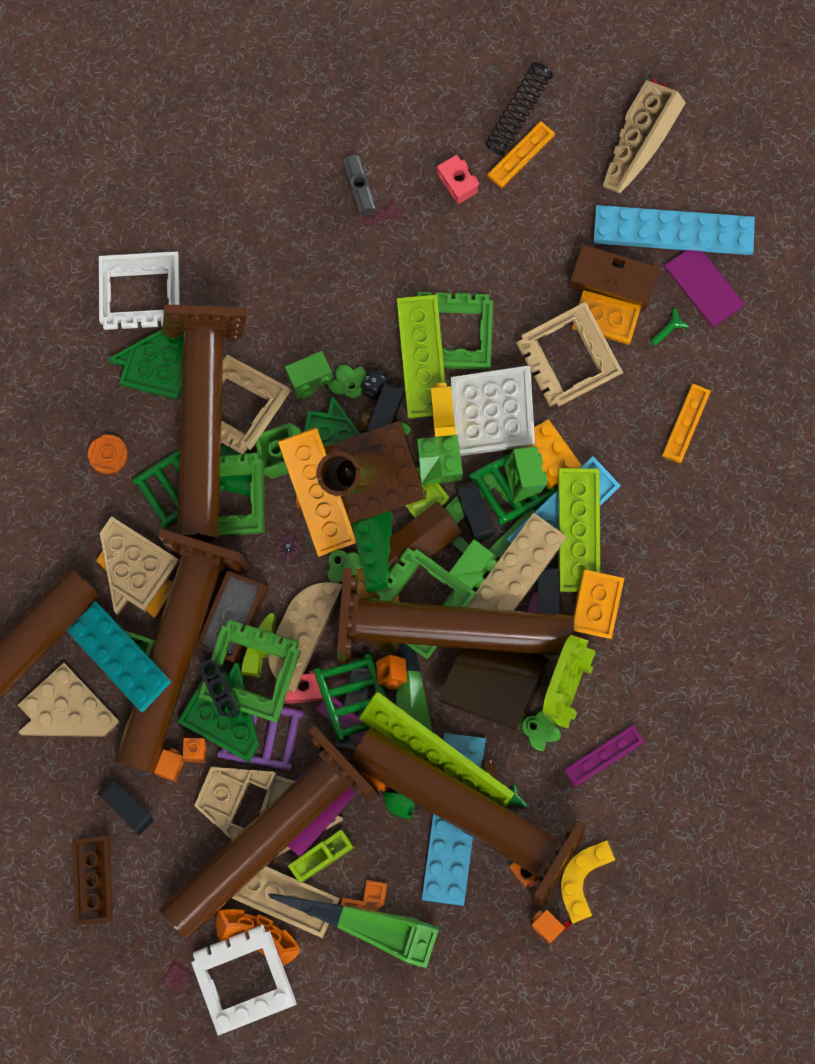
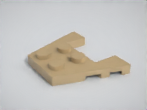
[194,767,277,839]

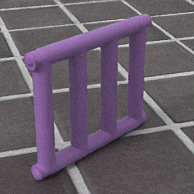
[217,707,304,771]

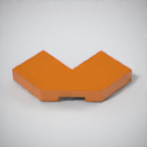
[341,880,387,911]

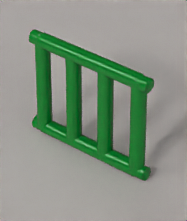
[131,449,225,528]
[469,453,558,525]
[314,653,386,741]

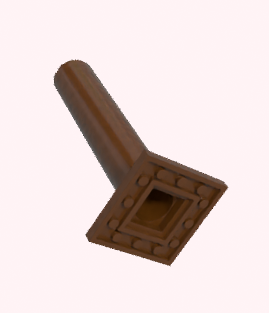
[162,304,247,542]
[316,421,427,524]
[114,529,250,774]
[337,568,574,666]
[0,569,99,700]
[159,725,380,939]
[350,728,586,909]

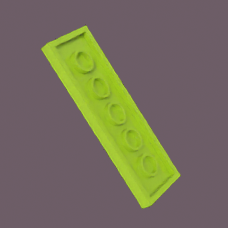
[397,295,445,419]
[558,468,600,592]

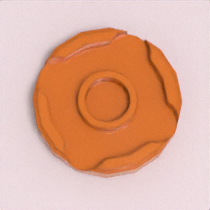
[88,434,128,474]

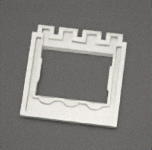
[99,252,180,330]
[191,925,297,1035]

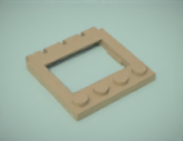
[516,302,623,407]
[221,355,291,454]

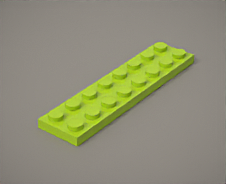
[359,692,515,807]

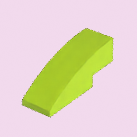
[241,613,277,678]
[288,830,355,883]

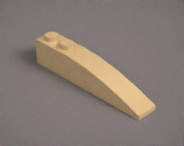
[603,80,686,194]

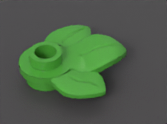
[327,365,366,398]
[328,550,361,585]
[521,711,561,751]

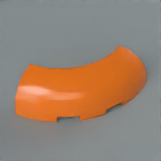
[216,909,300,966]

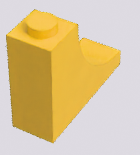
[431,383,456,437]

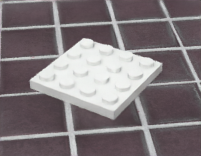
[451,366,535,456]

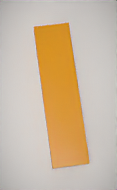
[487,121,555,189]
[662,383,711,464]

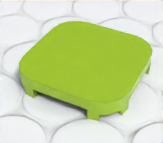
[543,635,596,728]

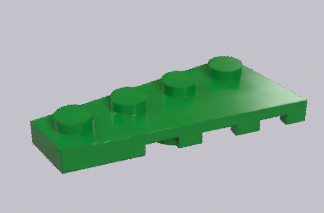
[352,511,393,593]

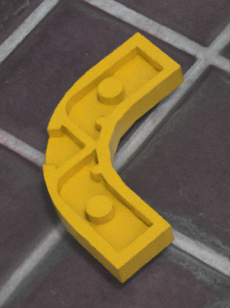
[561,841,615,924]

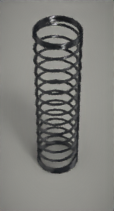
[485,62,553,156]

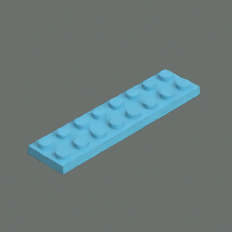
[594,205,755,255]
[422,733,486,906]

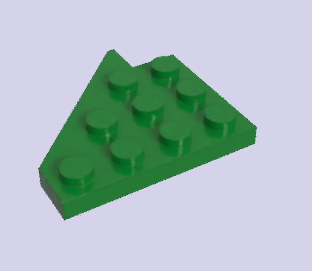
[109,330,183,400]
[304,397,360,447]
[178,663,260,763]

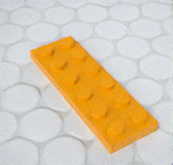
[277,427,356,557]

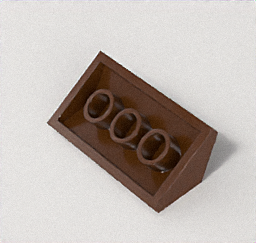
[388,502,462,571]
[72,836,113,925]

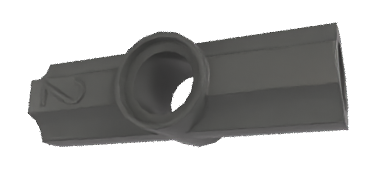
[343,155,376,216]

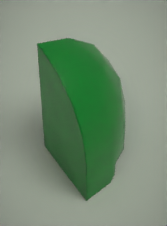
[383,792,415,820]

